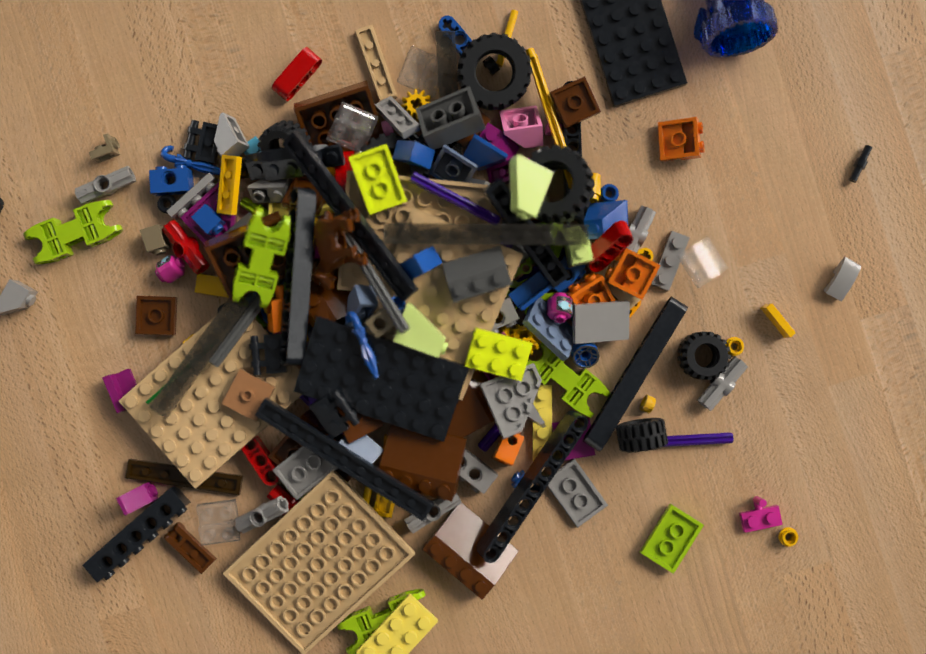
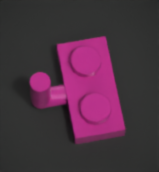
[739,496,783,533]

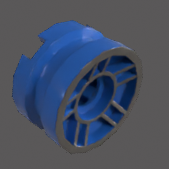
[571,342,599,368]

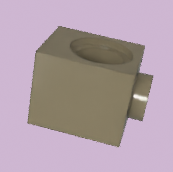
[140,224,171,255]
[365,307,395,338]

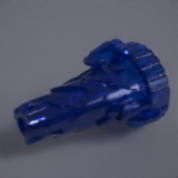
[694,0,778,58]

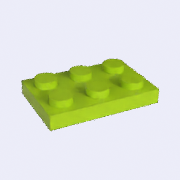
[640,503,704,574]

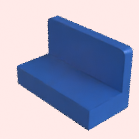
[508,271,553,311]

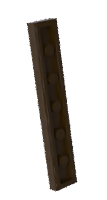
[125,459,243,495]

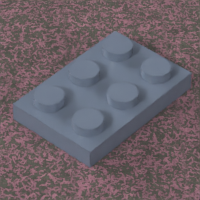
[522,297,574,361]

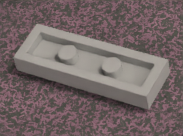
[375,96,420,139]
[166,173,219,220]
[651,231,690,291]

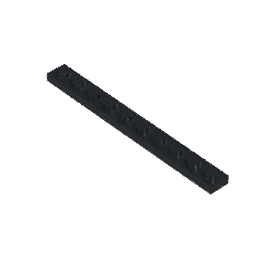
[282,131,419,303]
[255,398,435,522]

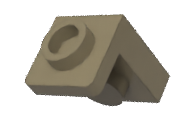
[89,134,120,163]

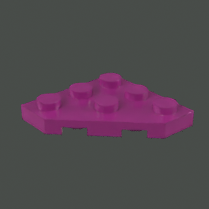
[180,182,236,243]

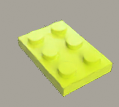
[349,144,407,215]
[464,327,533,381]

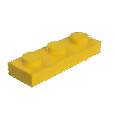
[216,155,242,215]

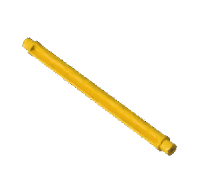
[526,48,573,189]

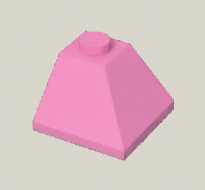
[499,106,543,148]

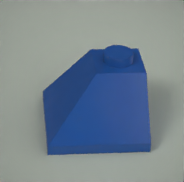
[463,134,508,171]
[584,200,628,242]

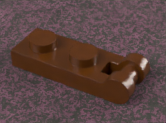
[164,522,217,574]

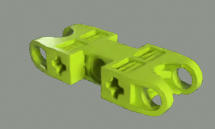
[23,200,123,265]
[232,208,290,308]
[526,342,611,418]
[337,589,434,654]

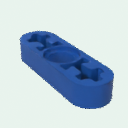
[439,15,472,56]

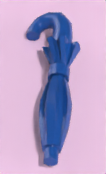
[161,145,221,175]
[346,311,379,379]

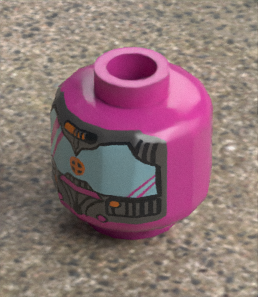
[155,255,185,283]
[547,293,573,323]

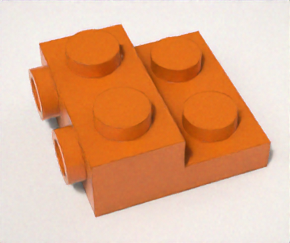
[658,117,705,161]
[604,248,661,300]
[565,272,615,304]

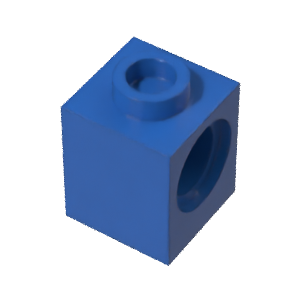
[191,204,226,236]

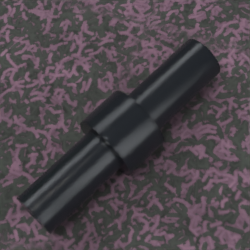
[849,145,872,183]

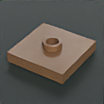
[222,369,276,422]

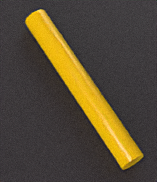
[496,10,518,67]

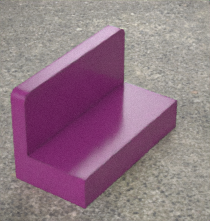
[102,369,137,413]

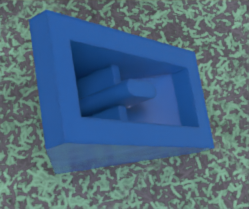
[392,140,435,170]
[400,246,443,280]

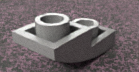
[824,256,861,302]

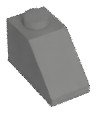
[214,112,250,157]
[0,279,38,315]

